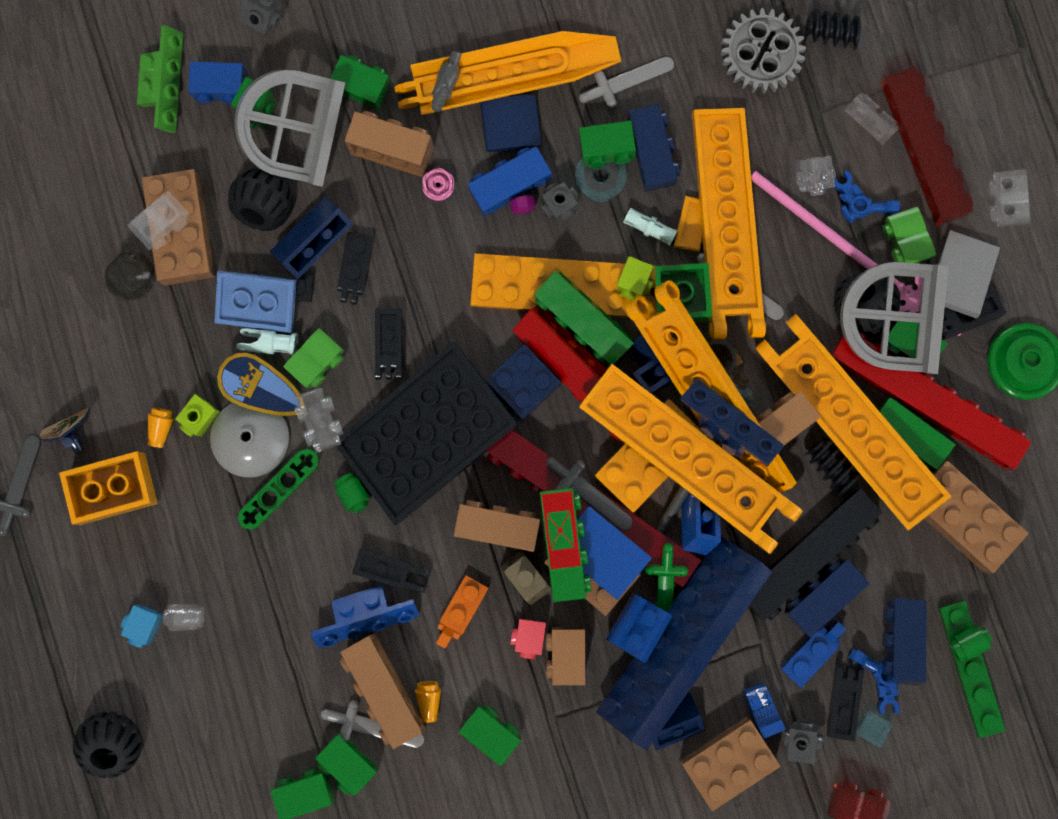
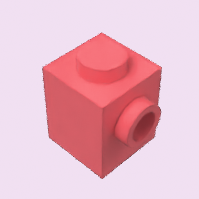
[510,618,546,659]

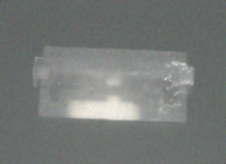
[845,93,900,145]

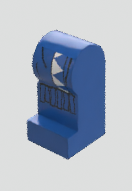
[743,682,786,739]

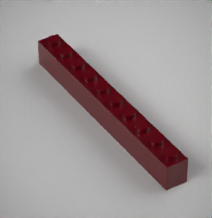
[486,430,701,588]

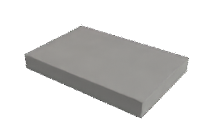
[938,230,1000,318]

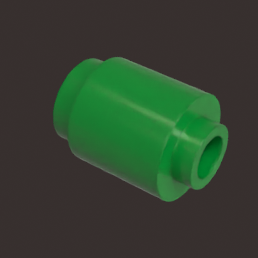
[334,473,371,514]
[949,625,993,662]

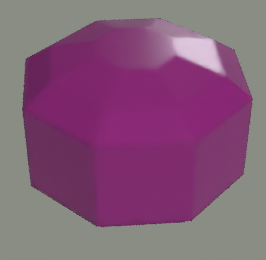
[510,195,535,215]

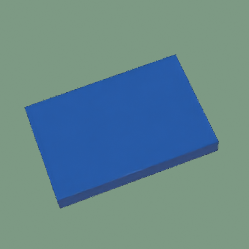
[578,506,652,600]

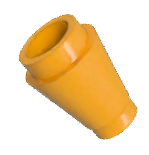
[147,408,174,448]
[415,681,441,723]

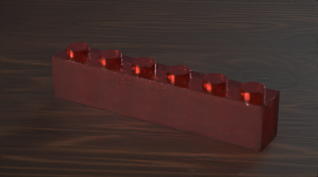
[880,66,973,227]

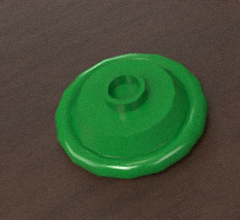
[987,322,1058,400]

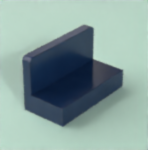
[653,692,706,751]

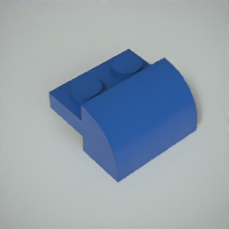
[606,592,673,663]

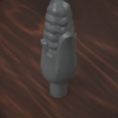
[431,51,461,112]

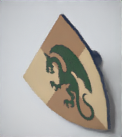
[40,407,90,454]

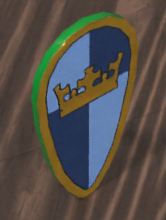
[216,353,306,416]

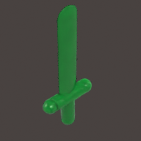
[645,543,688,612]

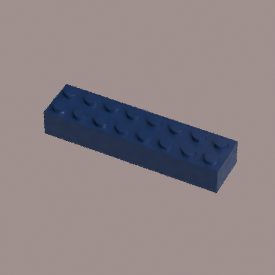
[596,537,772,750]

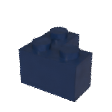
[629,335,673,396]

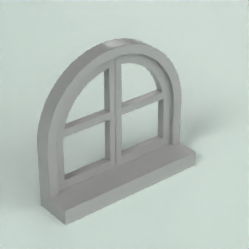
[235,69,345,187]
[840,262,949,374]

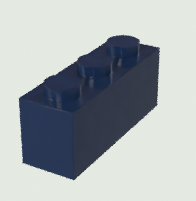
[627,104,680,192]
[270,196,353,279]
[784,559,870,638]
[882,598,927,686]

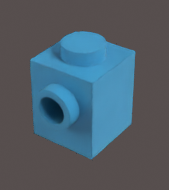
[121,604,164,648]

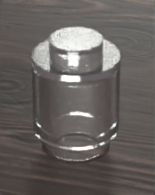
[163,604,204,631]

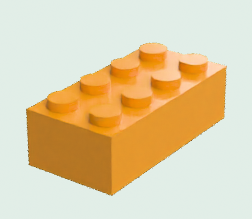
[594,399,702,513]

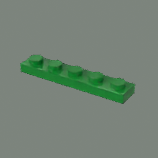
[938,600,1005,738]

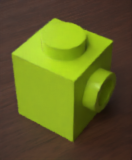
[616,256,654,300]
[175,394,220,437]

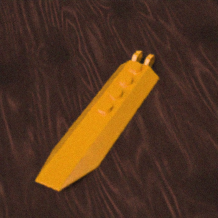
[394,31,621,115]

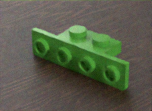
[137,25,183,133]

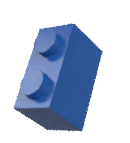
[188,62,247,105]
[681,493,721,555]

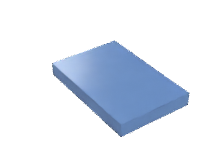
[214,270,297,333]

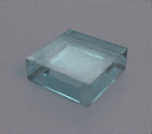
[856,710,893,748]

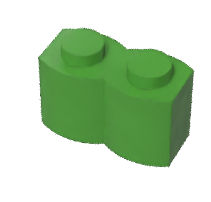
[882,207,936,264]
[283,328,344,389]

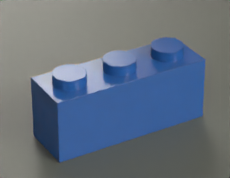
[468,147,552,217]

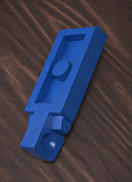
[780,621,846,688]

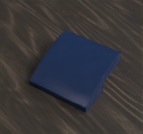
[480,95,541,152]

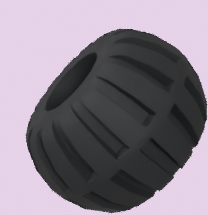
[228,169,293,231]
[834,270,901,335]
[73,711,142,778]

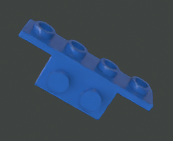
[310,585,419,648]

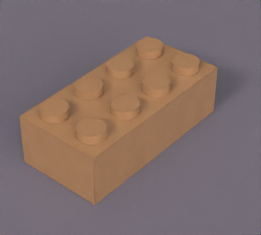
[142,169,216,286]
[924,461,1029,573]
[339,633,426,749]

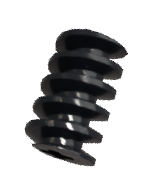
[804,8,861,50]
[804,437,861,497]

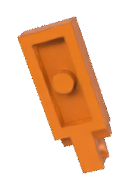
[436,575,489,649]

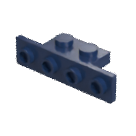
[680,379,783,467]

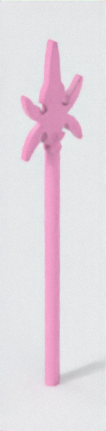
[751,171,961,336]

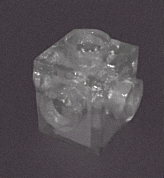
[795,156,836,196]

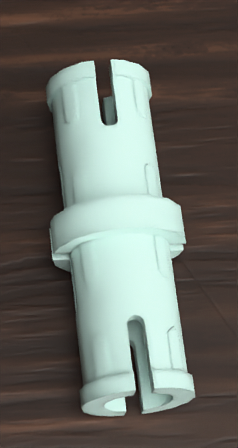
[623,208,677,246]

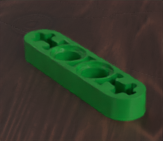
[238,449,320,530]

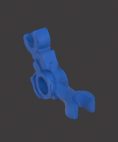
[831,171,900,223]
[848,648,902,714]

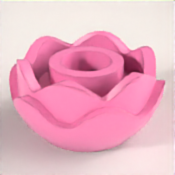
[422,168,454,201]

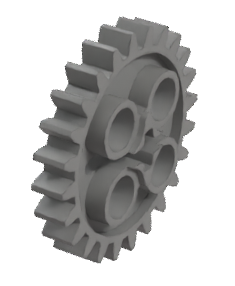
[720,8,806,94]

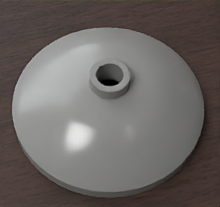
[210,403,290,478]

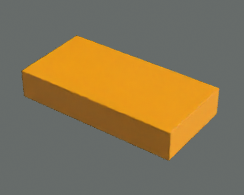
[673,196,703,253]

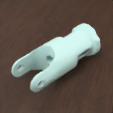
[236,328,299,356]

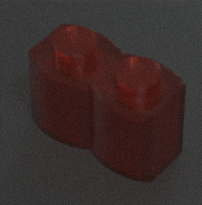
[827,780,892,819]

